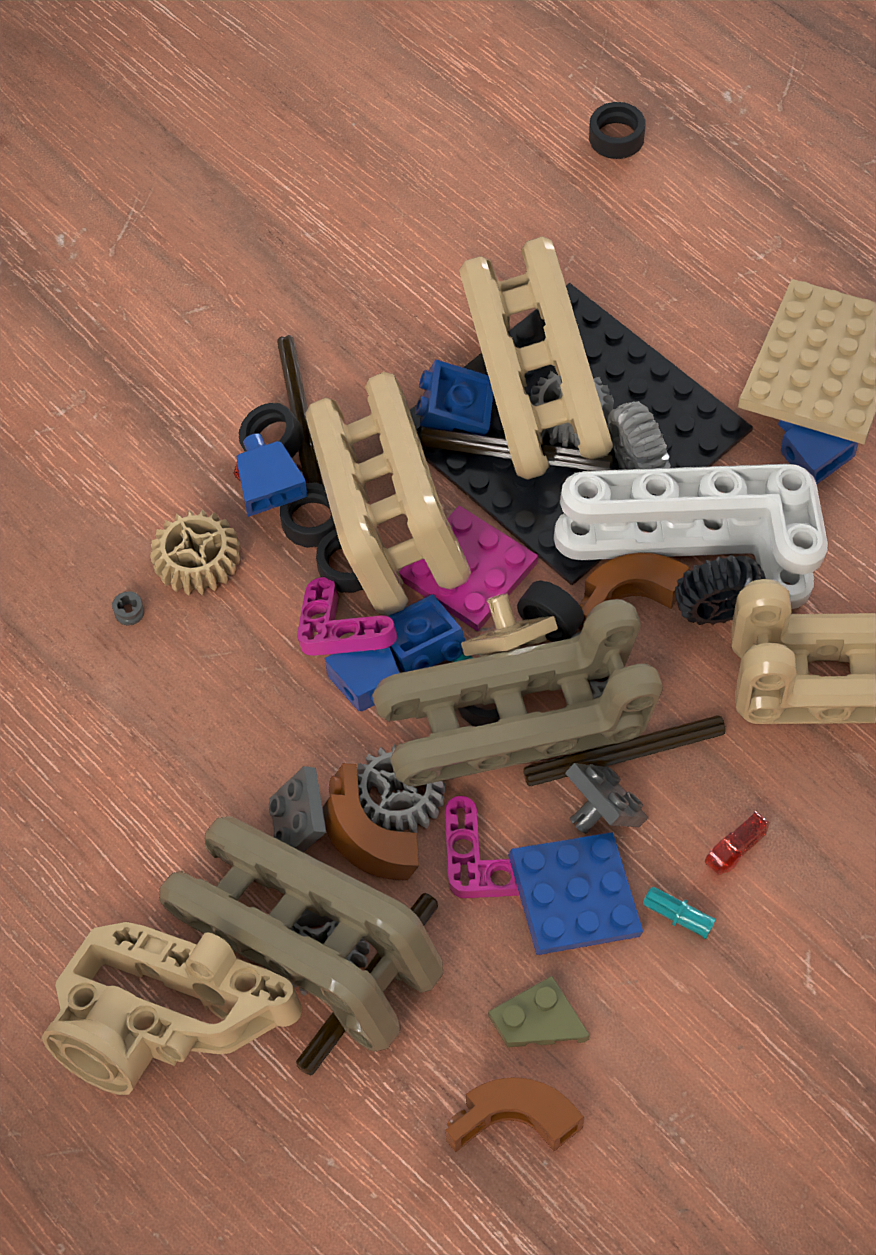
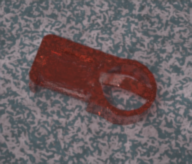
[705,810,770,875]

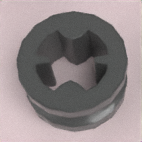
[112,591,144,626]

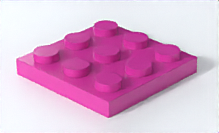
[399,505,538,632]

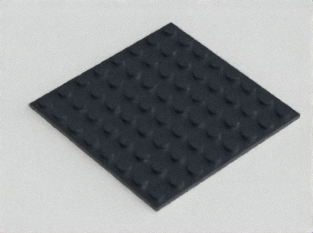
[410,283,753,585]

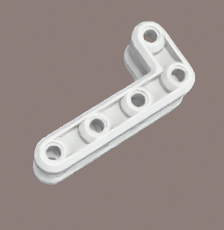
[553,464,828,609]

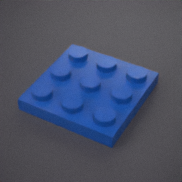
[508,832,643,955]

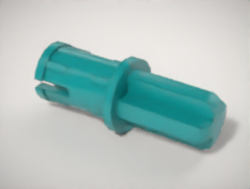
[643,887,716,939]

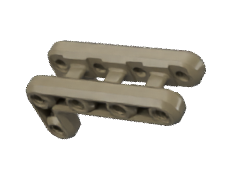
[372,599,663,786]
[159,816,444,1052]

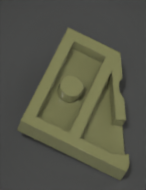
[488,976,590,1047]

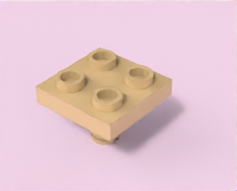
[461,593,558,657]

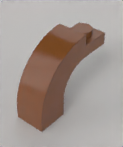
[579,553,690,630]
[322,763,419,880]
[445,1077,584,1152]

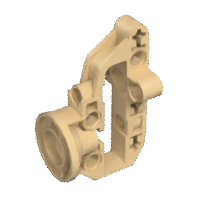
[42,922,302,1095]

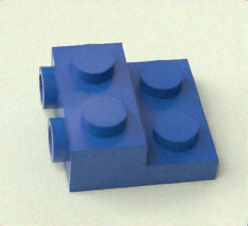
[415,359,493,435]
[388,594,465,672]

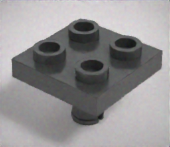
[565,763,649,834]
[269,766,326,853]

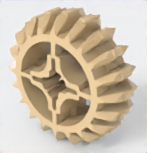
[150,509,241,596]

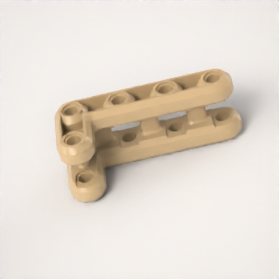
[459,236,613,480]
[305,372,471,616]
[731,579,876,724]

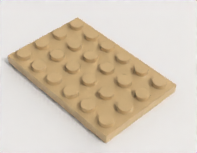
[738,279,876,445]

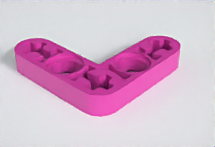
[297,577,397,656]
[445,796,520,898]

